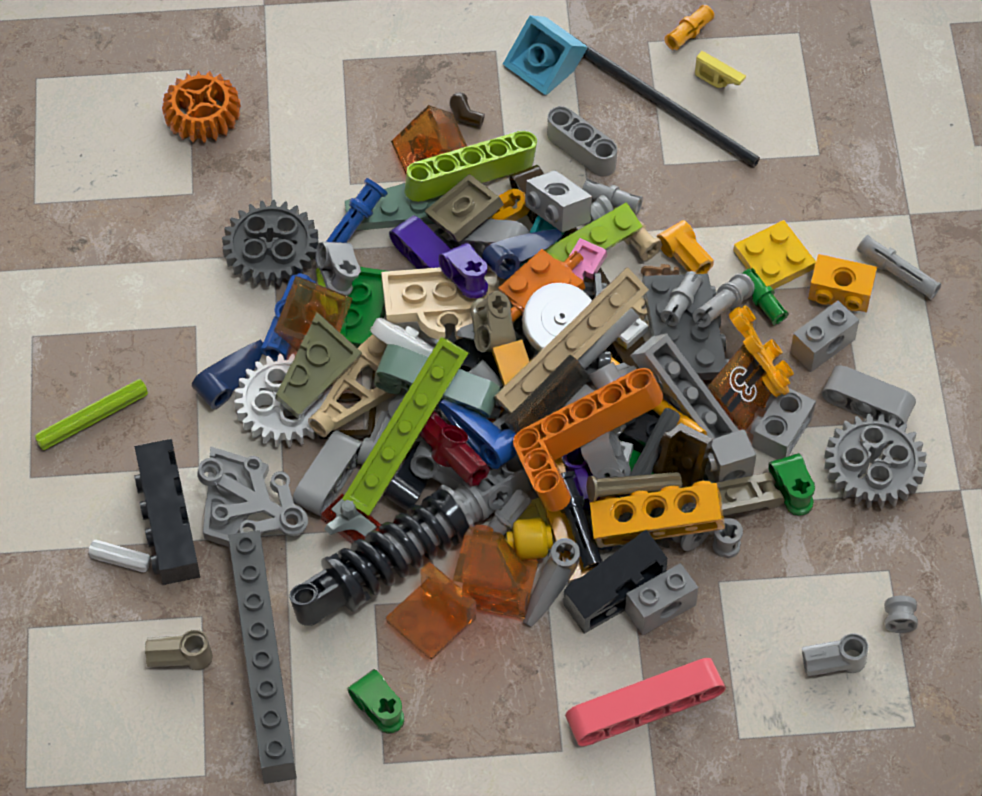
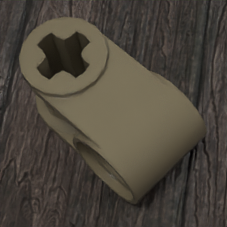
[470,291,516,352]

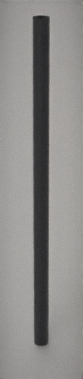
[569,33,760,167]

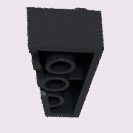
[134,439,200,585]

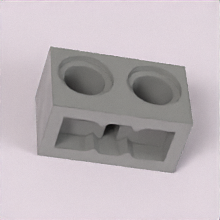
[750,388,816,460]

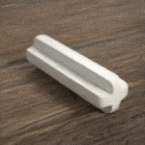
[88,540,151,572]

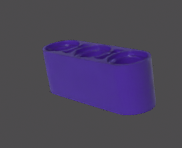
[389,215,451,269]

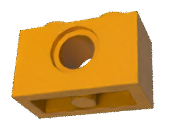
[808,254,877,312]

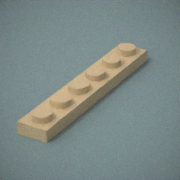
[494,267,649,420]

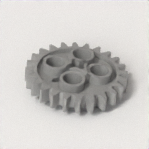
[824,414,927,509]

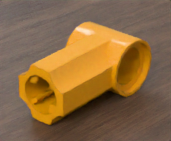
[657,220,714,274]

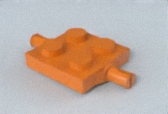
[498,249,586,323]

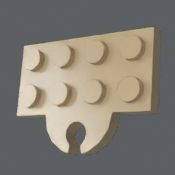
[381,267,505,340]

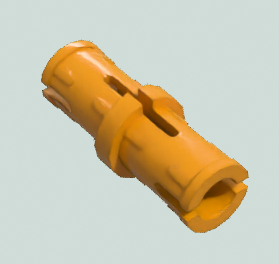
[664,5,715,50]

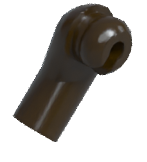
[449,92,485,128]

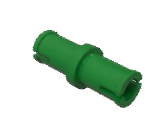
[742,268,789,325]

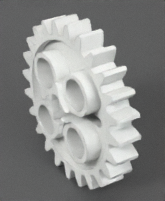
[234,354,332,447]

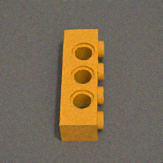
[590,481,725,548]

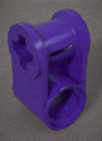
[438,243,488,298]

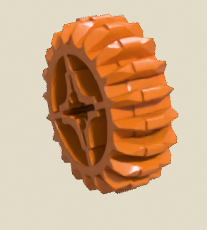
[162,71,241,143]

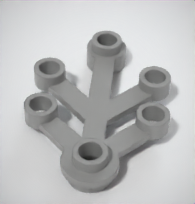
[197,456,308,536]

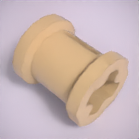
[623,222,663,261]

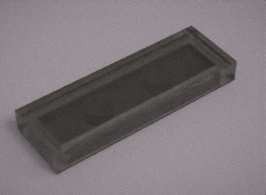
[504,355,590,434]

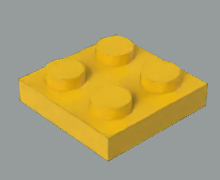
[733,220,816,290]

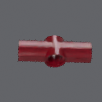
[419,411,490,487]

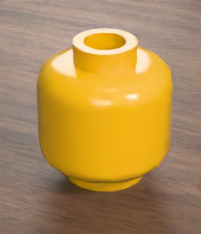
[506,517,553,561]

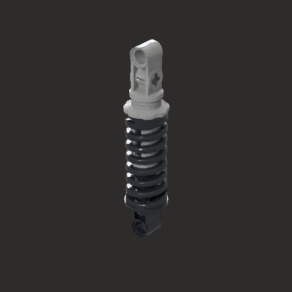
[289,455,533,626]

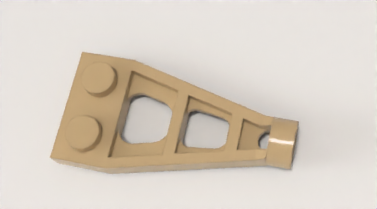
[308,334,395,437]

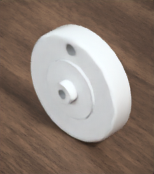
[522,283,592,352]
[370,318,434,357]

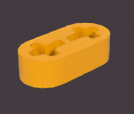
[488,189,530,221]

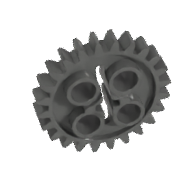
[222,200,319,287]

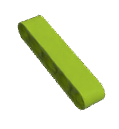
[404,131,537,202]

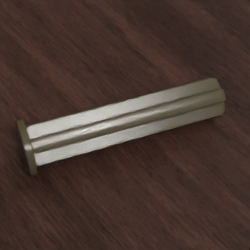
[586,472,682,501]

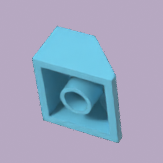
[503,15,588,95]

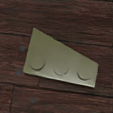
[275,313,362,419]

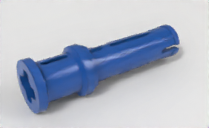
[326,178,388,243]

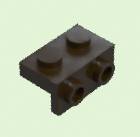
[653,423,713,488]

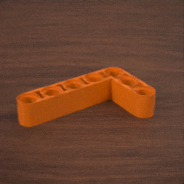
[513,368,663,512]

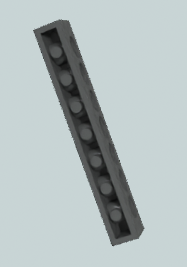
[228,530,297,784]

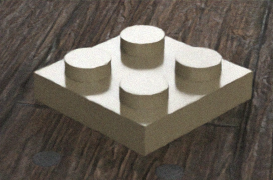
[425,174,504,242]

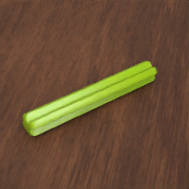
[35,379,148,450]

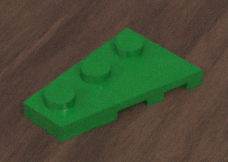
[340,267,387,348]

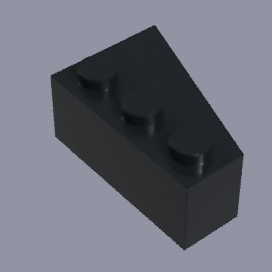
[563,530,668,634]

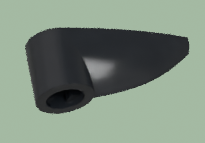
[383,442,428,511]

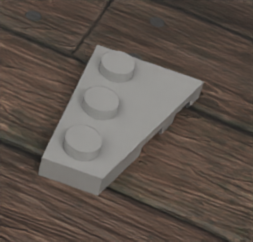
[203,446,269,547]

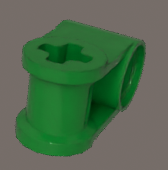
[768,453,815,516]
[347,669,405,734]

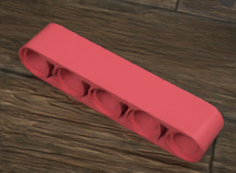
[565,658,726,746]

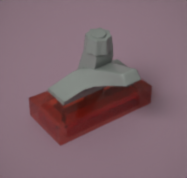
[321,493,381,553]

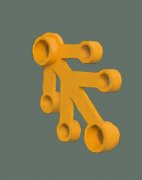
[728,305,794,397]

